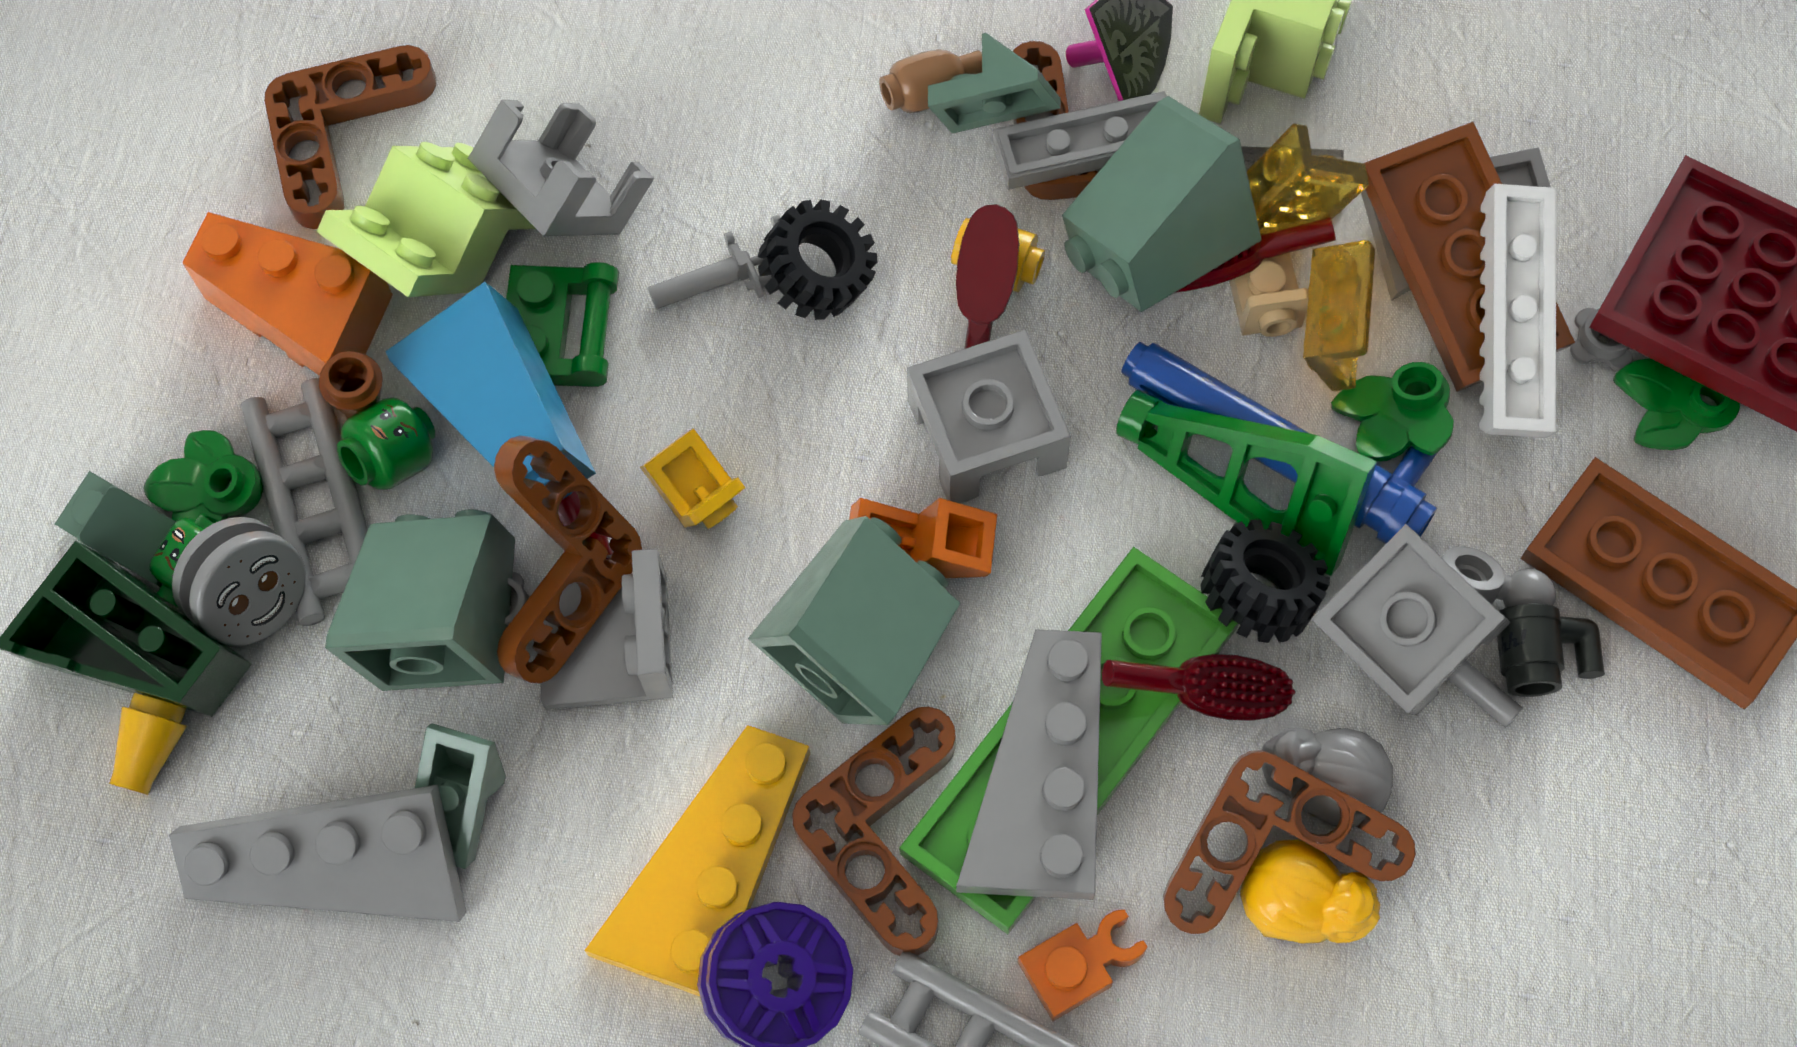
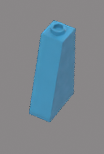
[385,282,596,499]

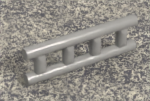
[241,378,368,626]
[859,952,1083,1047]

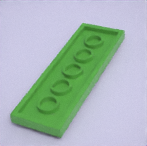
[899,547,1239,935]

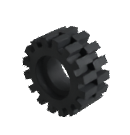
[758,199,878,320]
[1200,520,1330,643]

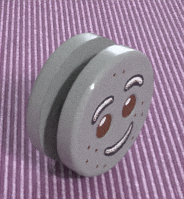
[172,517,306,646]

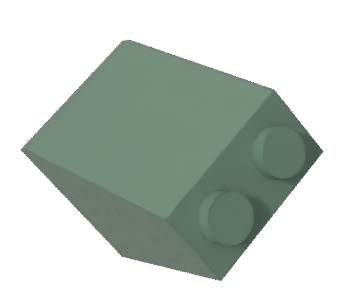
[1062,96,1261,312]
[325,509,515,691]
[748,516,960,725]

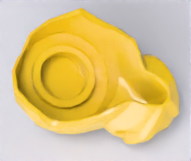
[1240,839,1380,943]

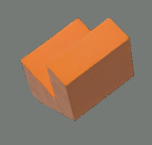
[849,498,997,578]

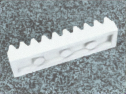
[1479,184,1556,438]

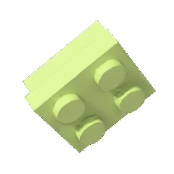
[1199,0,1352,124]
[316,142,536,297]

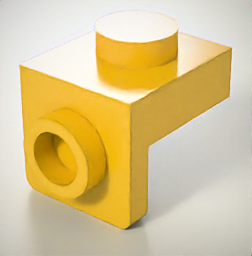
[640,428,745,529]

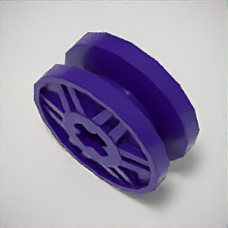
[697,902,853,1047]

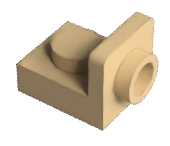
[1229,253,1311,337]

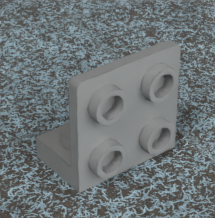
[540,548,673,709]

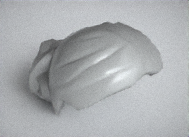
[1261,728,1393,827]

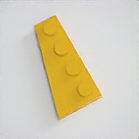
[584,725,810,996]

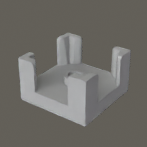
[468,100,655,237]
[907,330,1071,503]
[1311,524,1511,715]

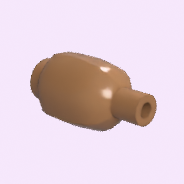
[879,49,982,113]

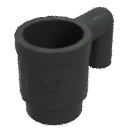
[1497,603,1605,697]

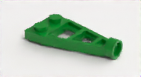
[1116,390,1377,576]

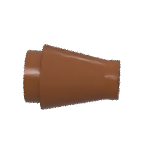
[319,351,383,419]

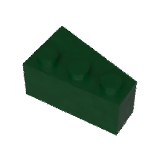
[0,540,252,717]

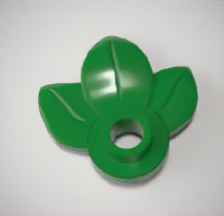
[1613,358,1740,450]
[1331,362,1454,462]
[143,430,263,521]

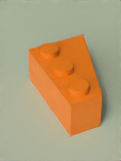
[182,212,393,376]

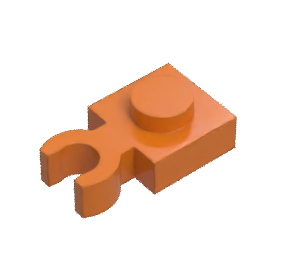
[1017,910,1147,1021]

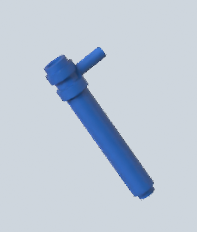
[1121,342,1439,544]

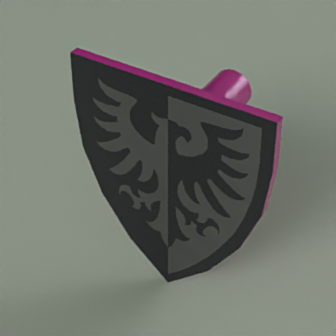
[1066,0,1173,101]

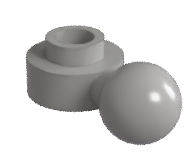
[1442,546,1556,608]

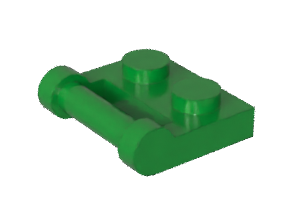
[506,262,619,387]

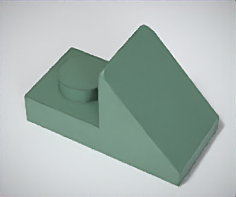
[928,33,1061,134]
[55,471,176,587]
[415,723,506,869]

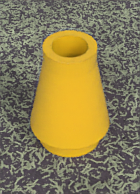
[109,693,187,795]

